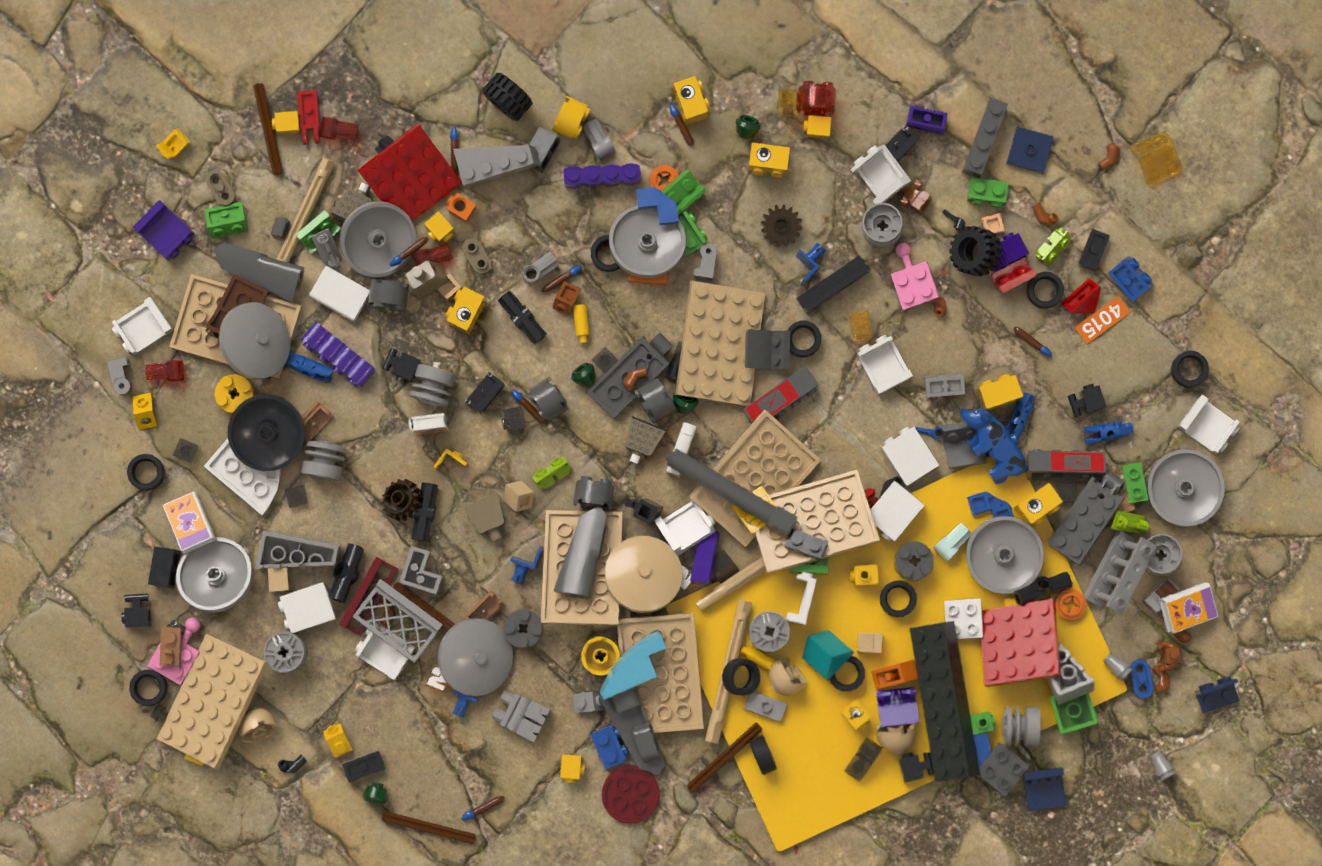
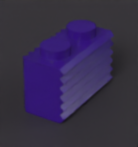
[906,105,948,134]
[993,232,1029,272]

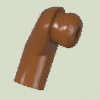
[1032,203,1058,226]
[1152,663,1170,693]

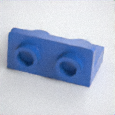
[1108,256,1153,302]
[590,725,629,769]

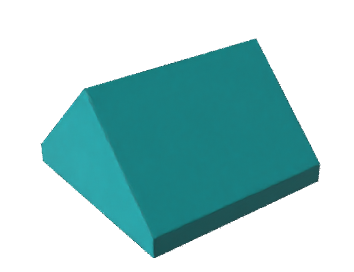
[802,630,854,681]

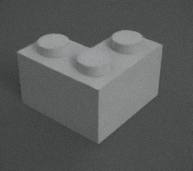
[399,546,443,595]

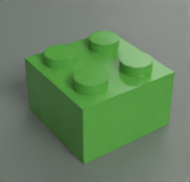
[1050,693,1099,736]

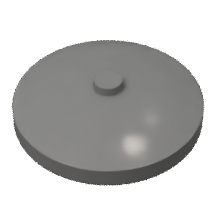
[340,201,416,277]
[609,205,686,278]
[219,302,290,379]
[1147,449,1225,527]
[966,516,1044,594]
[176,537,253,613]
[438,618,513,696]

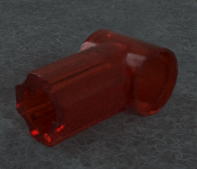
[319,117,359,141]
[412,243,453,266]
[145,360,184,381]

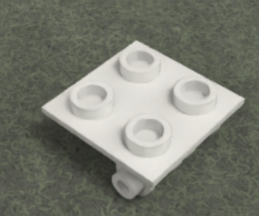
[944,598,983,639]

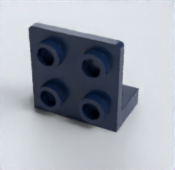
[1195,676,1240,713]
[1022,767,1066,811]

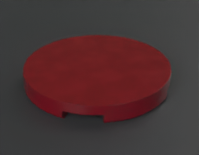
[602,765,659,824]

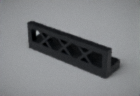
[796,255,871,314]

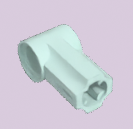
[933,523,972,562]

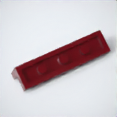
[339,557,398,636]

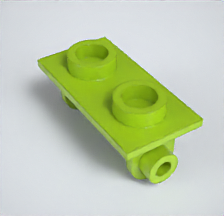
[1035,228,1072,267]
[532,456,572,490]
[1111,510,1150,534]

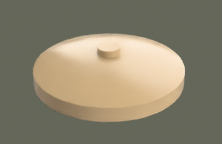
[605,536,682,613]

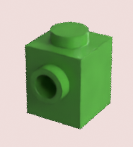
[970,711,996,735]

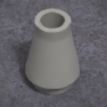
[1103,653,1132,681]
[1150,751,1175,781]

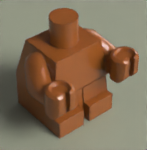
[900,179,932,215]
[1156,641,1182,672]

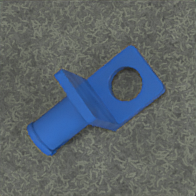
[796,243,826,286]
[510,546,543,584]
[452,690,479,718]

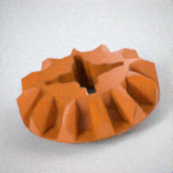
[649,165,679,191]
[1055,589,1086,620]

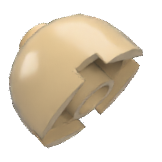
[769,657,807,696]
[238,707,278,743]
[876,724,915,754]

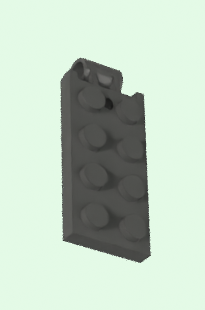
[587,333,673,419]
[1047,472,1125,565]

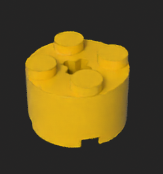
[551,96,590,140]
[215,374,256,414]
[581,637,620,676]

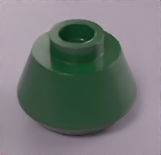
[736,115,761,139]
[571,363,596,387]
[673,393,698,414]
[362,782,388,804]

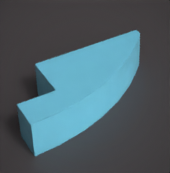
[600,631,666,700]

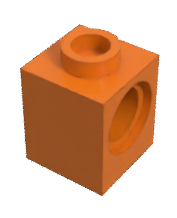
[446,193,477,223]

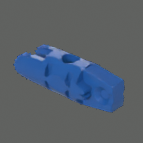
[285,352,333,383]
[1005,392,1035,441]
[1083,421,1134,444]

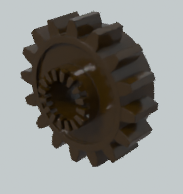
[761,204,802,247]
[381,479,423,521]

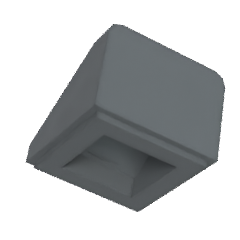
[271,217,290,239]

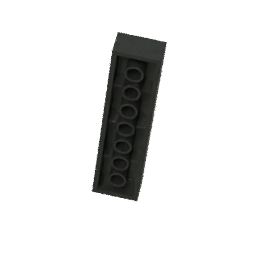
[910,621,980,782]

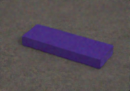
[690,531,720,584]

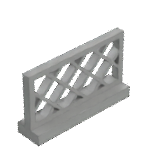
[352,579,442,663]

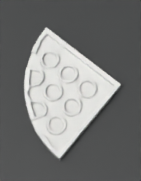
[204,438,281,516]

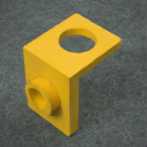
[133,393,157,430]
[433,448,469,470]

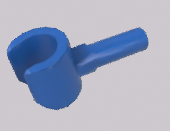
[916,427,942,439]

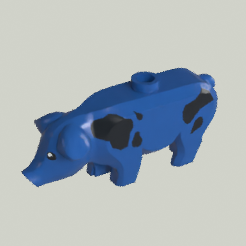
[960,408,1028,484]

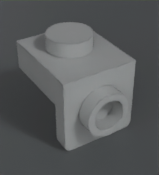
[573,691,604,713]

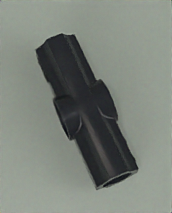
[498,290,547,345]
[411,482,438,542]
[328,543,364,603]
[1014,572,1072,606]

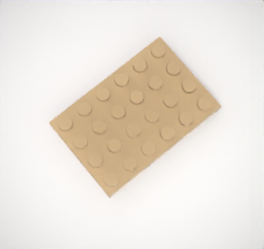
[169,274,302,379]
[675,281,765,406]
[689,410,821,547]
[755,470,880,574]
[541,510,623,626]
[617,613,704,733]
[157,634,268,770]

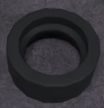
[591,235,620,272]
[1027,271,1064,309]
[787,320,821,358]
[1171,350,1209,388]
[127,454,165,491]
[880,580,917,617]
[829,656,865,691]
[722,658,761,696]
[129,670,168,706]
[749,735,777,775]

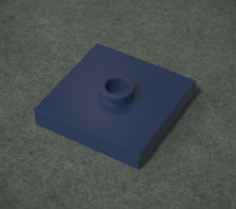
[1006,127,1053,174]

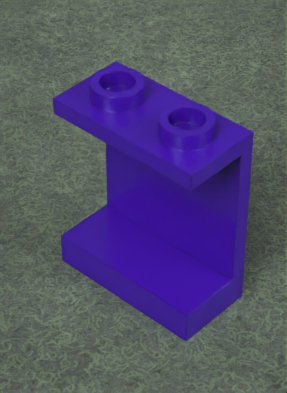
[133,200,195,261]

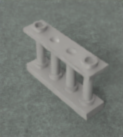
[1084,530,1156,615]

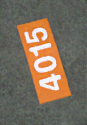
[1074,296,1131,344]

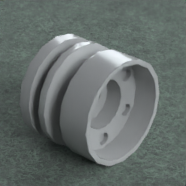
[862,203,903,248]
[409,364,456,407]
[301,440,347,481]
[1145,534,1183,577]
[749,611,790,652]
[264,632,307,673]
[1001,706,1040,747]

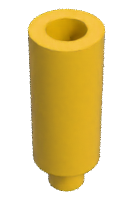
[573,304,590,343]
[740,646,777,671]

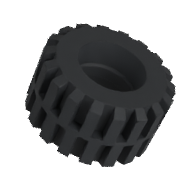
[482,72,533,121]
[949,226,1002,276]

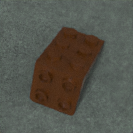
[203,274,269,339]

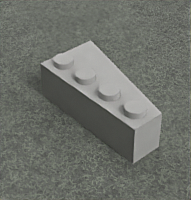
[453,145,540,187]
[256,529,341,569]
[1046,639,1095,705]

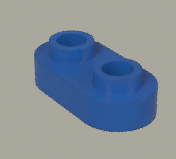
[1130,660,1153,698]

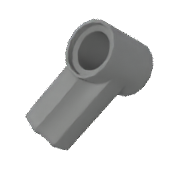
[582,119,616,160]
[523,252,559,285]

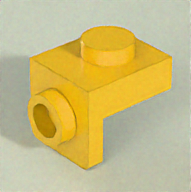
[156,128,190,160]
[324,723,353,758]

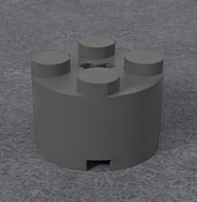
[368,279,409,312]
[527,377,570,421]
[634,378,676,424]
[573,476,614,511]
[894,541,934,581]
[504,609,543,648]

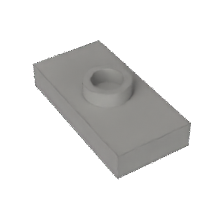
[744,692,787,722]

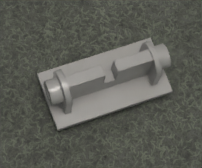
[311,228,342,269]

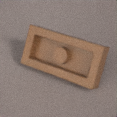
[160,627,182,667]

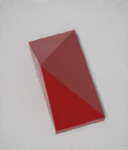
[1061,278,1101,314]

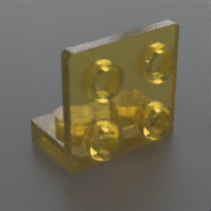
[1130,131,1183,186]

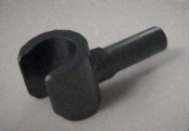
[942,209,965,230]

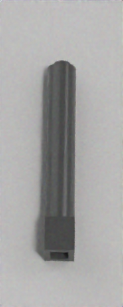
[665,448,798,537]

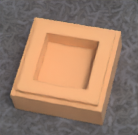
[981,213,1005,234]

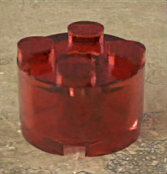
[797,81,836,117]

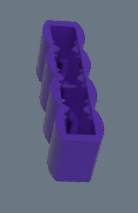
[564,163,641,189]
[302,321,376,387]

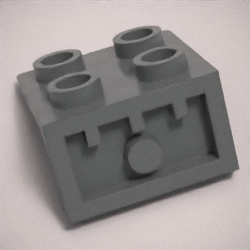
[745,329,790,369]
[942,422,987,469]
[979,742,1029,796]

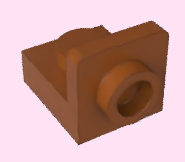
[553,281,581,315]

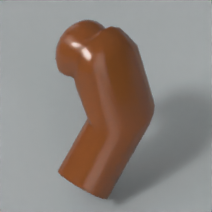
[1098,143,1120,170]
[931,296,947,317]
[623,367,648,391]
[379,600,396,626]
[1173,629,1192,643]

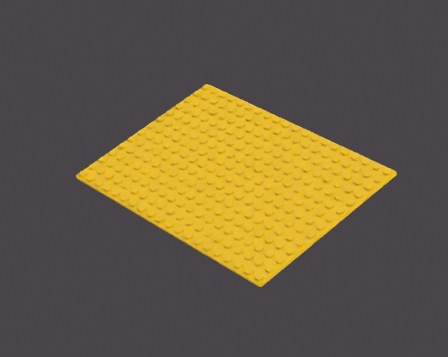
[666,457,1127,851]

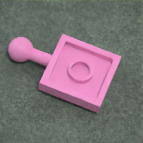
[891,243,940,311]
[147,617,201,685]

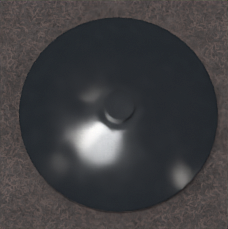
[227,394,305,471]

